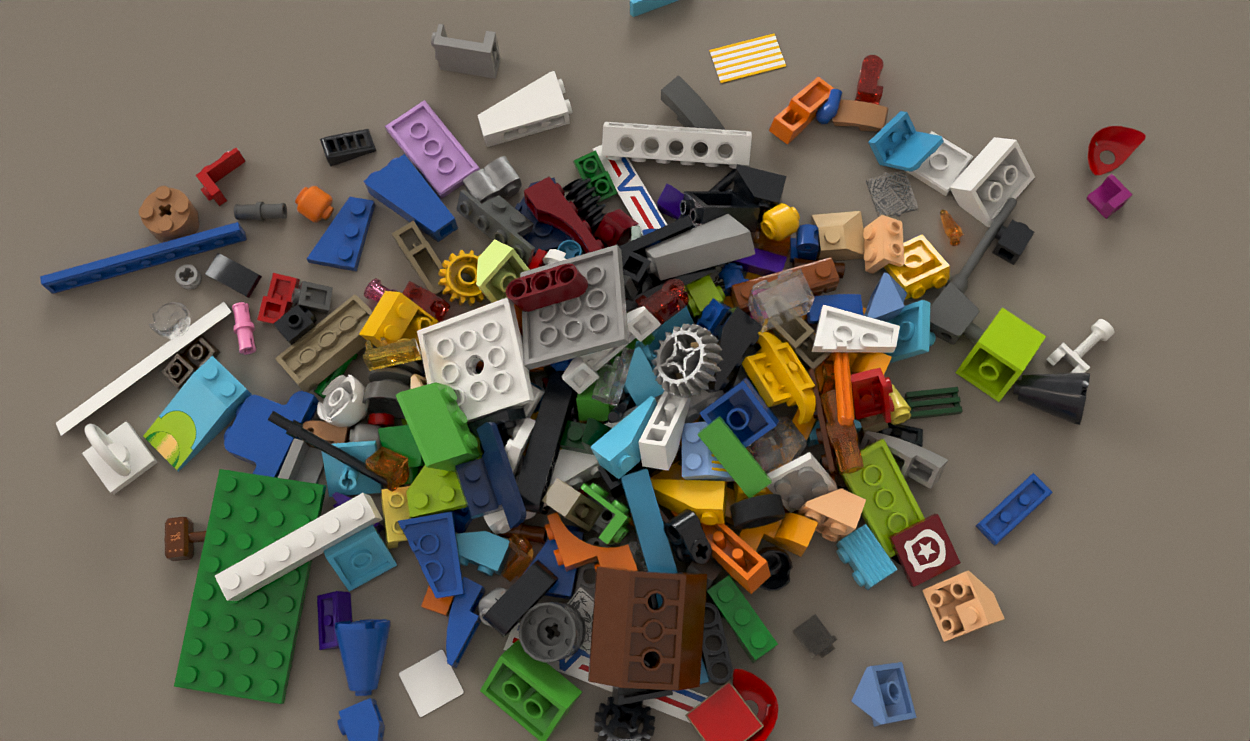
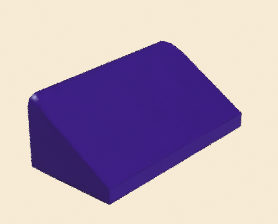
[731,248,787,276]
[317,591,352,650]

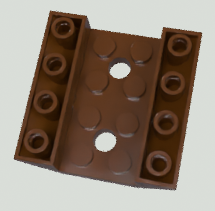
[588,567,707,691]

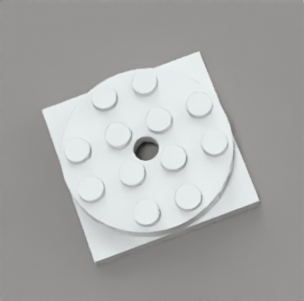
[417,297,535,424]

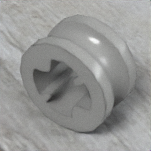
[175,264,202,290]

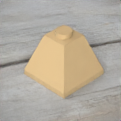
[811,211,865,261]

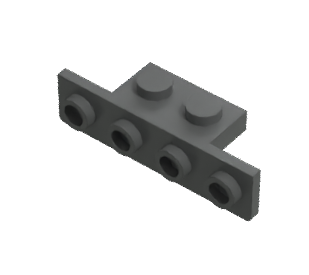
[456,190,535,266]

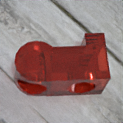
[855,55,884,105]
[635,279,689,330]
[402,281,451,323]

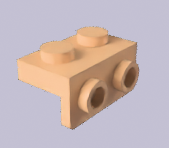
[863,215,904,274]

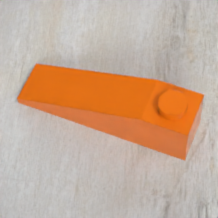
[671,511,771,594]

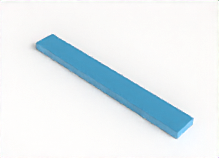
[621,468,709,684]

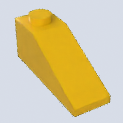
[651,479,727,525]

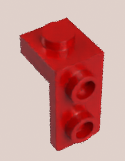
[196,148,245,207]

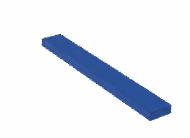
[40,222,247,294]

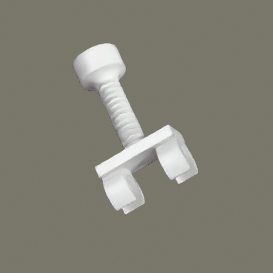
[1046,319,1115,373]

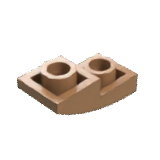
[833,100,889,131]

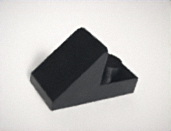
[467,408,526,447]

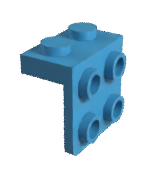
[868,111,944,172]

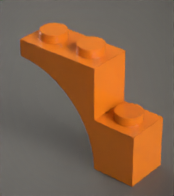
[544,512,638,572]

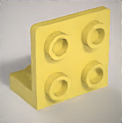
[381,486,411,549]

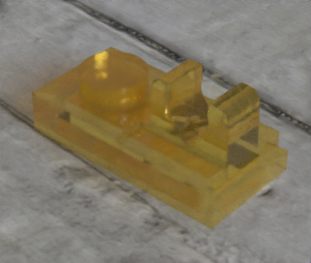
[363,337,422,371]

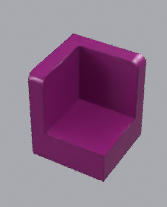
[1086,174,1133,219]

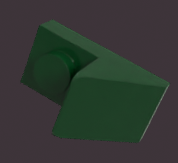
[560,418,612,455]

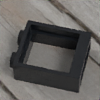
[680,191,760,232]

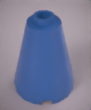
[334,619,391,696]

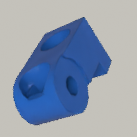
[789,224,819,262]

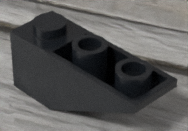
[706,307,762,393]

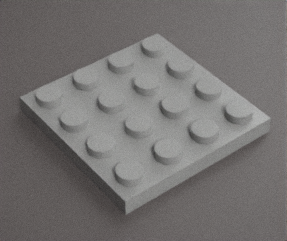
[520,245,629,370]

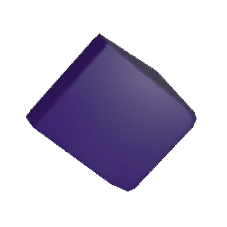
[657,184,684,219]

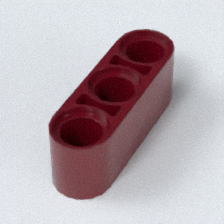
[506,263,588,312]

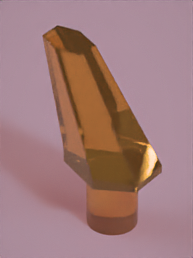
[940,209,963,246]

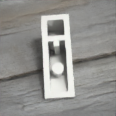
[639,390,691,471]

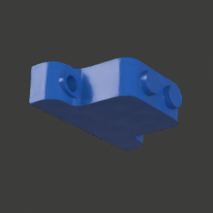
[224,391,320,478]

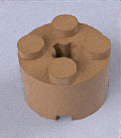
[139,186,199,243]

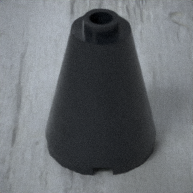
[1013,372,1090,425]

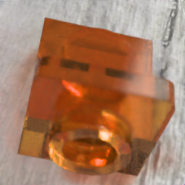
[365,447,409,492]

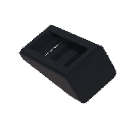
[320,129,376,167]

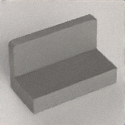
[278,438,324,484]

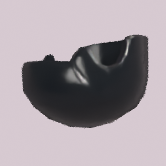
[758,546,793,591]

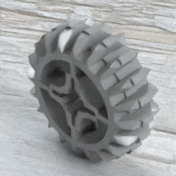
[651,323,723,398]

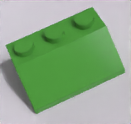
[395,382,481,472]
[480,640,582,741]

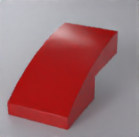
[257,273,300,324]

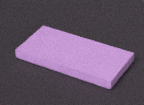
[385,100,480,199]

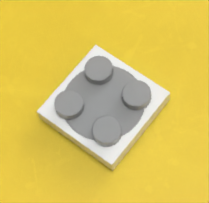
[767,452,837,513]

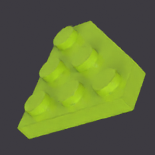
[406,432,483,518]

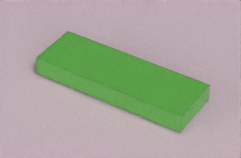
[697,416,772,498]

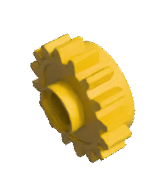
[438,250,484,306]

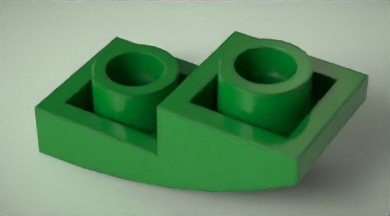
[573,150,618,203]

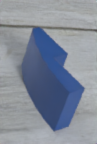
[805,294,864,324]

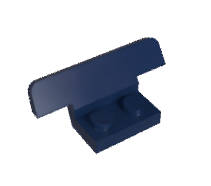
[455,422,526,529]

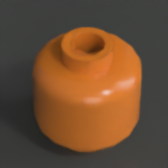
[295,186,334,223]

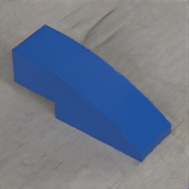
[446,577,486,668]

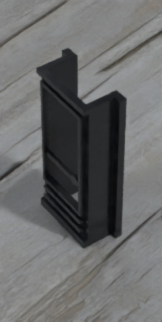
[619,215,717,312]

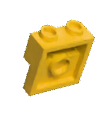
[884,234,950,300]

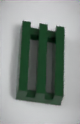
[905,387,963,419]

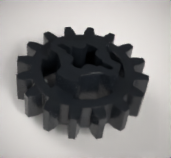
[594,696,655,741]

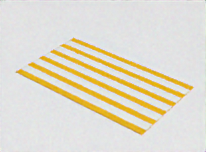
[709,33,786,83]

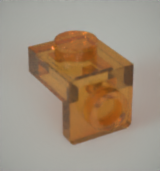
[502,534,534,582]

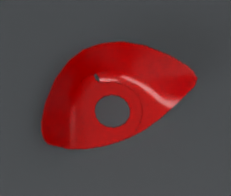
[1088,126,1146,176]
[733,669,779,741]

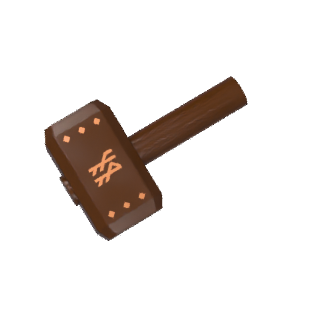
[164,517,206,561]

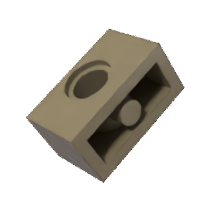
[542,478,604,532]

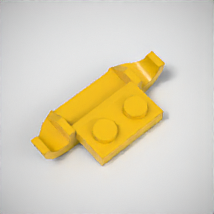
[742,331,816,425]

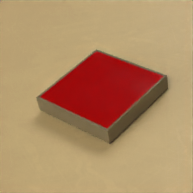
[685,681,764,741]

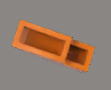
[769,77,835,145]

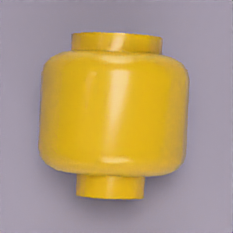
[761,203,800,241]

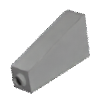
[645,214,755,281]

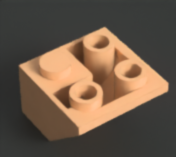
[794,489,866,542]
[922,571,1005,642]

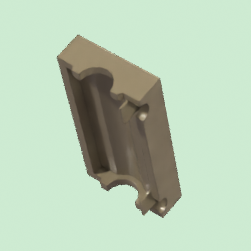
[275,294,373,392]

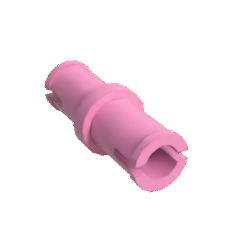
[232,302,256,355]

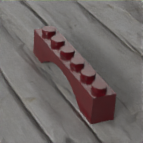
[524,176,628,301]

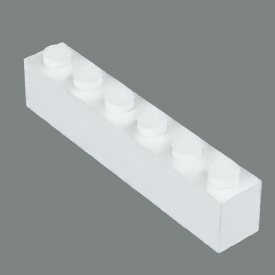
[215,493,383,601]

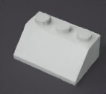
[949,137,1035,227]

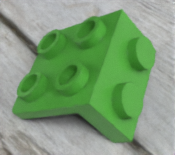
[581,483,632,544]

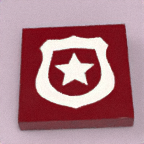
[888,514,961,587]

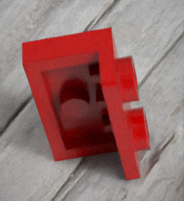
[851,368,894,423]

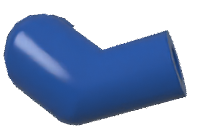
[816,89,842,124]

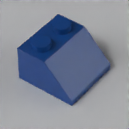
[700,377,779,448]

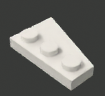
[812,305,900,353]

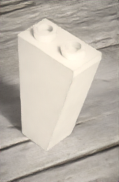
[477,71,572,147]

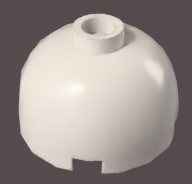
[317,375,369,427]

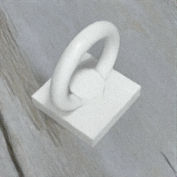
[82,422,158,495]

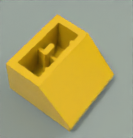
[359,291,438,361]

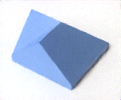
[864,272,907,322]
[851,662,917,727]

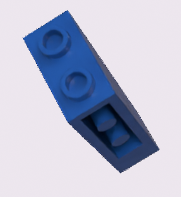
[364,154,458,242]

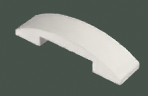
[562,306,661,394]

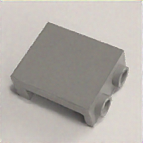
[431,24,501,79]

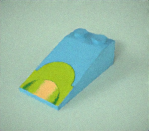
[143,356,252,472]

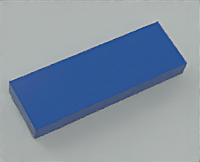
[976,473,1053,546]

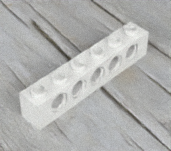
[602,122,752,169]

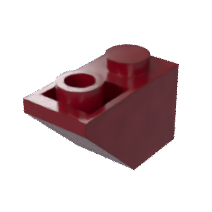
[583,209,639,254]

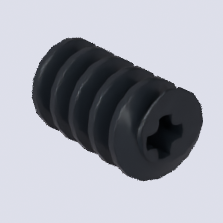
[562,178,610,232]

